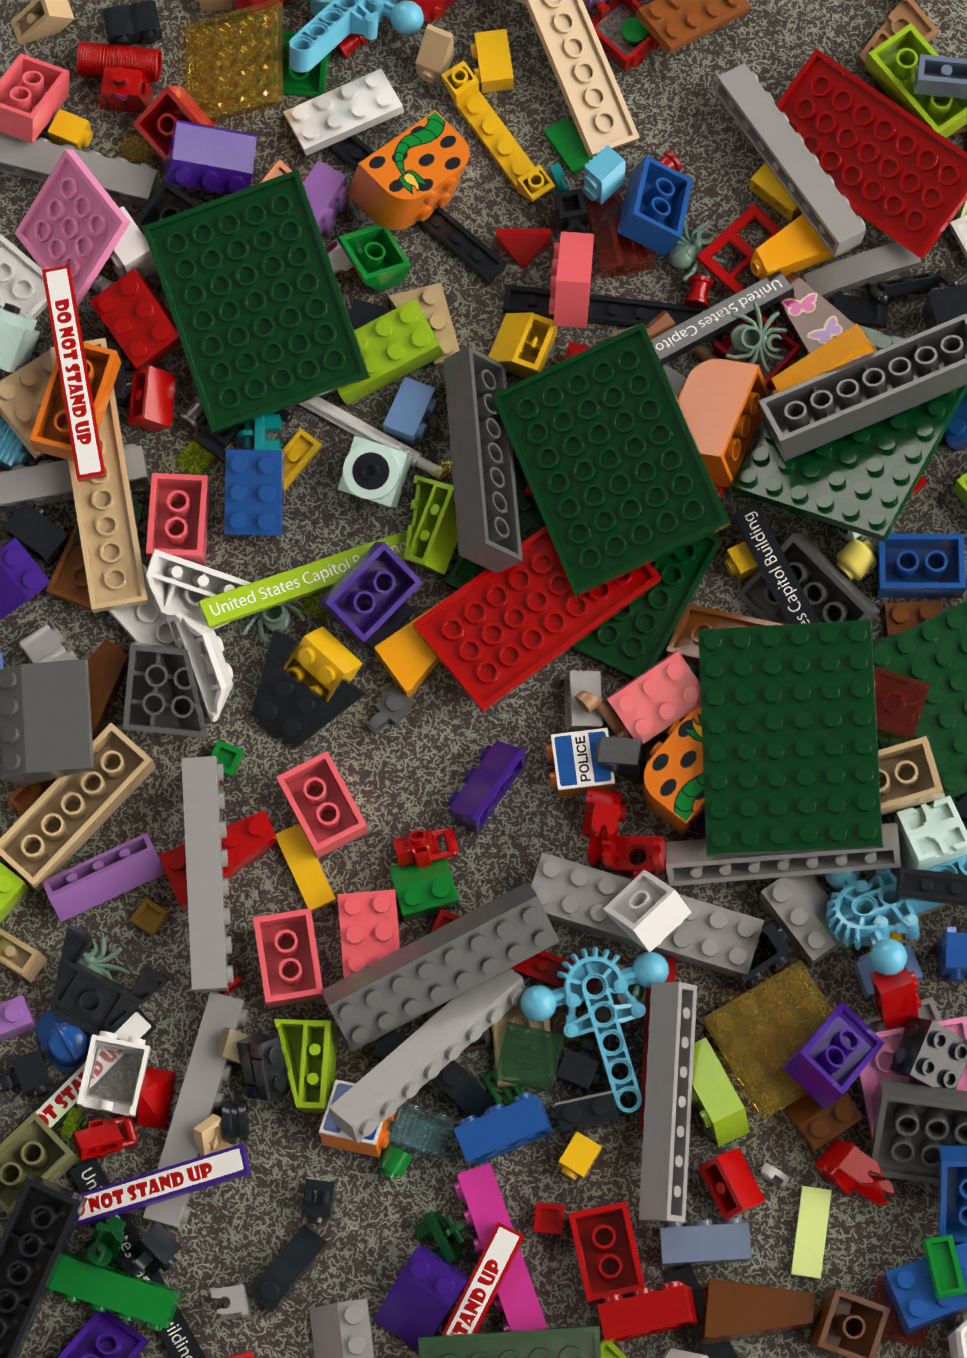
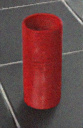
[76,41,162,83]

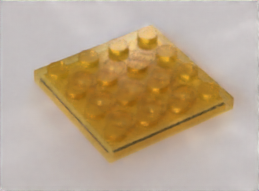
[186,0,283,122]
[702,960,833,1120]

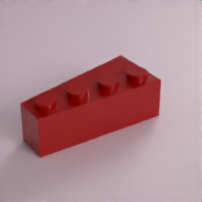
[159,810,278,914]

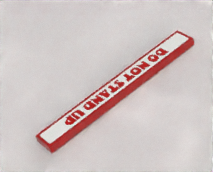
[42,265,106,482]
[442,1222,525,1335]

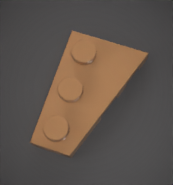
[858,0,940,80]

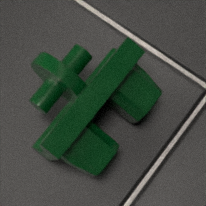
[414,1210,467,1263]
[85,1215,126,1268]

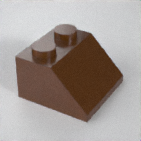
[779,1089,864,1154]
[807,1287,891,1358]

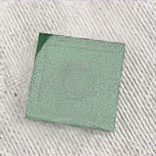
[494,1022,565,1093]

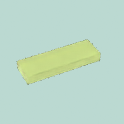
[791,1186,832,1280]

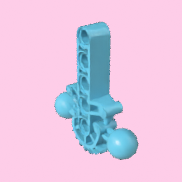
[289,0,424,72]
[825,854,967,976]
[520,947,669,1113]

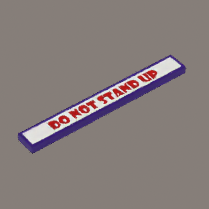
[75,1144,251,1228]

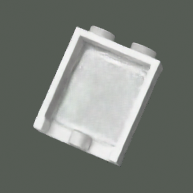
[77,1031,151,1117]

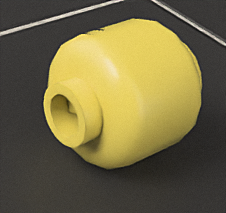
[835,539,877,581]

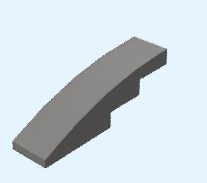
[804,242,922,298]

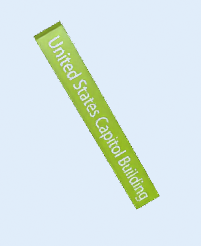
[198,530,408,629]

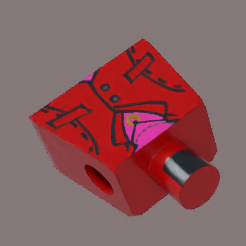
[99,67,153,113]

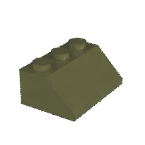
[0,1112,79,1217]

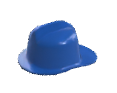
[37,1010,91,1073]

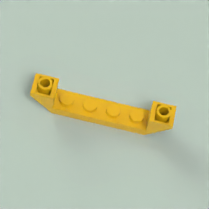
[441,61,555,202]

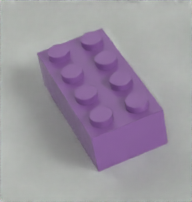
[303,161,350,238]

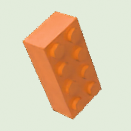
[30,342,121,461]

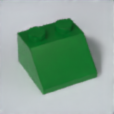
[271,30,331,97]
[337,224,411,291]
[389,859,459,922]

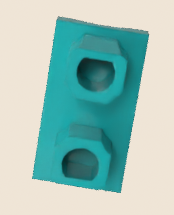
[237,413,282,450]

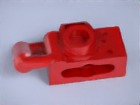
[393,827,459,868]
[73,1115,138,1161]

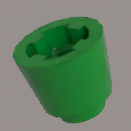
[378,1144,414,1180]

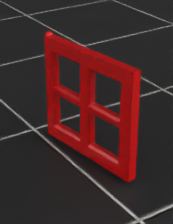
[696,203,788,295]

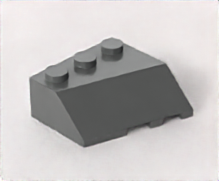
[122,642,208,738]

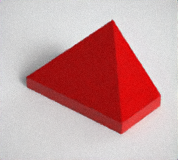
[496,229,551,268]
[137,1068,176,1130]

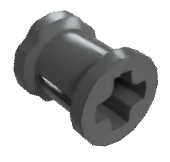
[178,396,206,433]

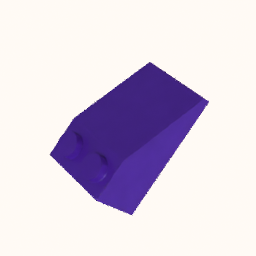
[0,537,51,620]
[782,1002,884,1109]
[374,1245,470,1351]
[58,1310,148,1358]

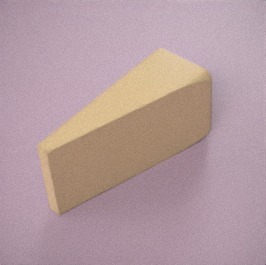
[0,928,47,982]

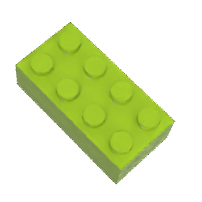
[865,23,967,138]
[338,298,445,405]

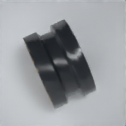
[222,1100,249,1142]

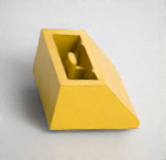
[488,313,558,378]
[283,626,363,701]

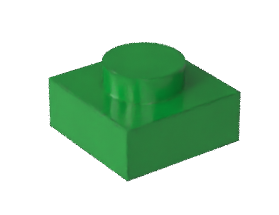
[211,740,245,778]

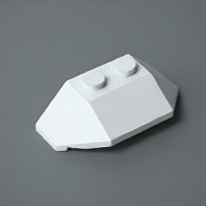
[145,549,251,630]
[166,613,233,724]

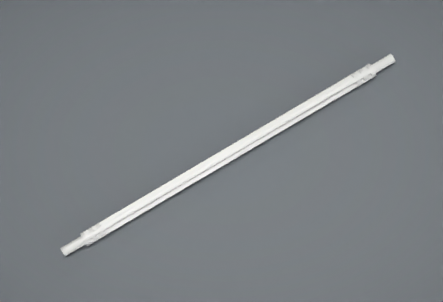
[90,274,445,479]

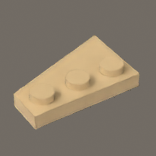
[388,283,460,367]

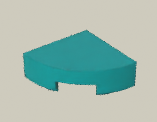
[549,163,570,193]

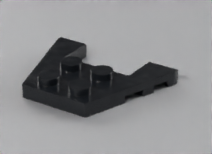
[251,629,366,748]
[50,924,168,1036]

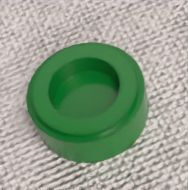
[621,17,648,46]

